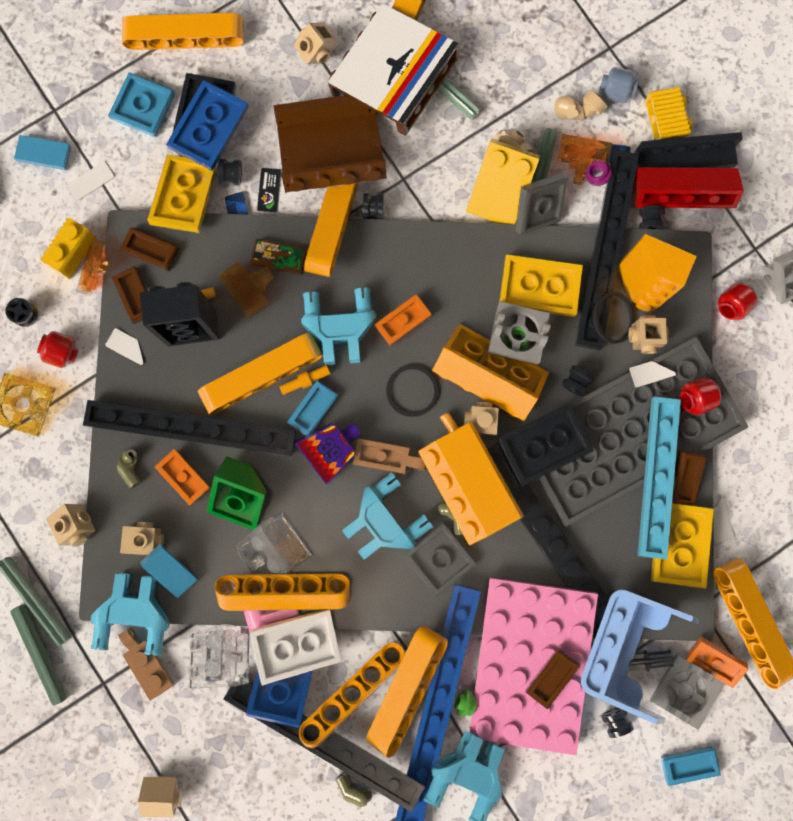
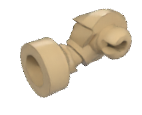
[554,90,608,120]

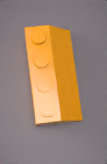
[617,234,697,312]
[432,323,549,421]
[418,422,524,545]

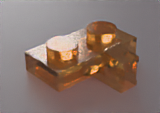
[557,134,612,185]
[76,240,108,295]
[218,261,275,319]

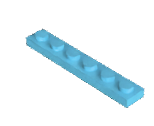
[638,397,681,559]

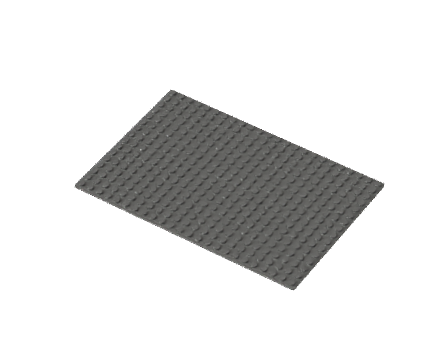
[79,210,714,641]

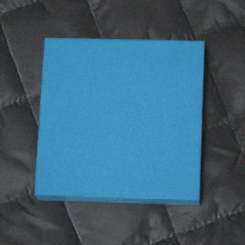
[108,72,176,137]

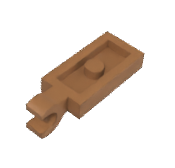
[353,439,425,475]
[118,628,175,701]

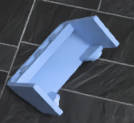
[581,590,700,724]

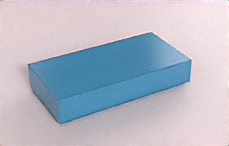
[14,135,71,170]
[287,380,339,436]
[140,544,197,598]
[660,746,721,786]

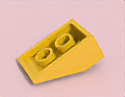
[466,138,540,224]

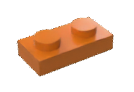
[375,294,432,346]
[155,449,211,506]
[686,636,749,688]

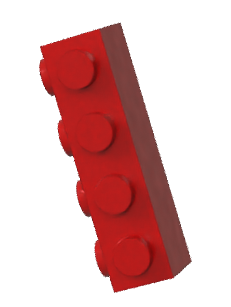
[633,168,744,208]

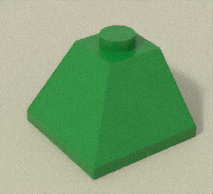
[207,456,267,531]

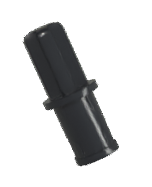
[628,650,674,672]

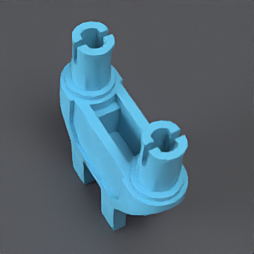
[301,288,377,366]
[342,472,434,560]
[90,573,170,656]
[423,730,505,821]

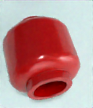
[718,283,758,321]
[37,331,79,368]
[680,377,722,415]

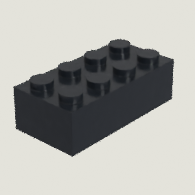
[139,282,219,347]

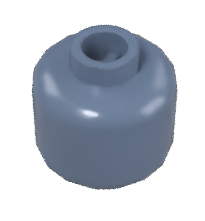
[600,67,639,103]

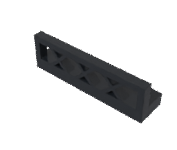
[634,132,743,170]

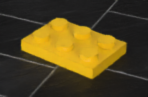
[147,154,217,233]
[499,255,583,317]
[651,503,714,589]

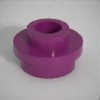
[586,161,612,186]

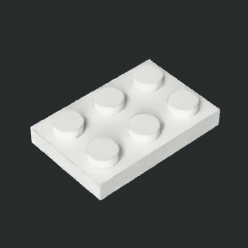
[249,609,341,685]

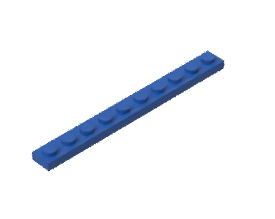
[395,584,481,821]

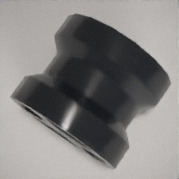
[218,159,242,185]
[363,193,384,219]
[639,205,665,230]
[5,298,38,327]
[561,365,595,397]
[601,707,634,738]

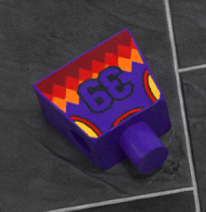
[294,422,361,484]

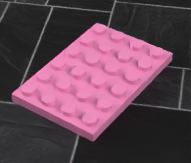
[469,577,598,756]

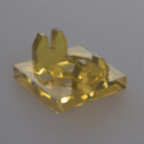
[0,372,56,437]

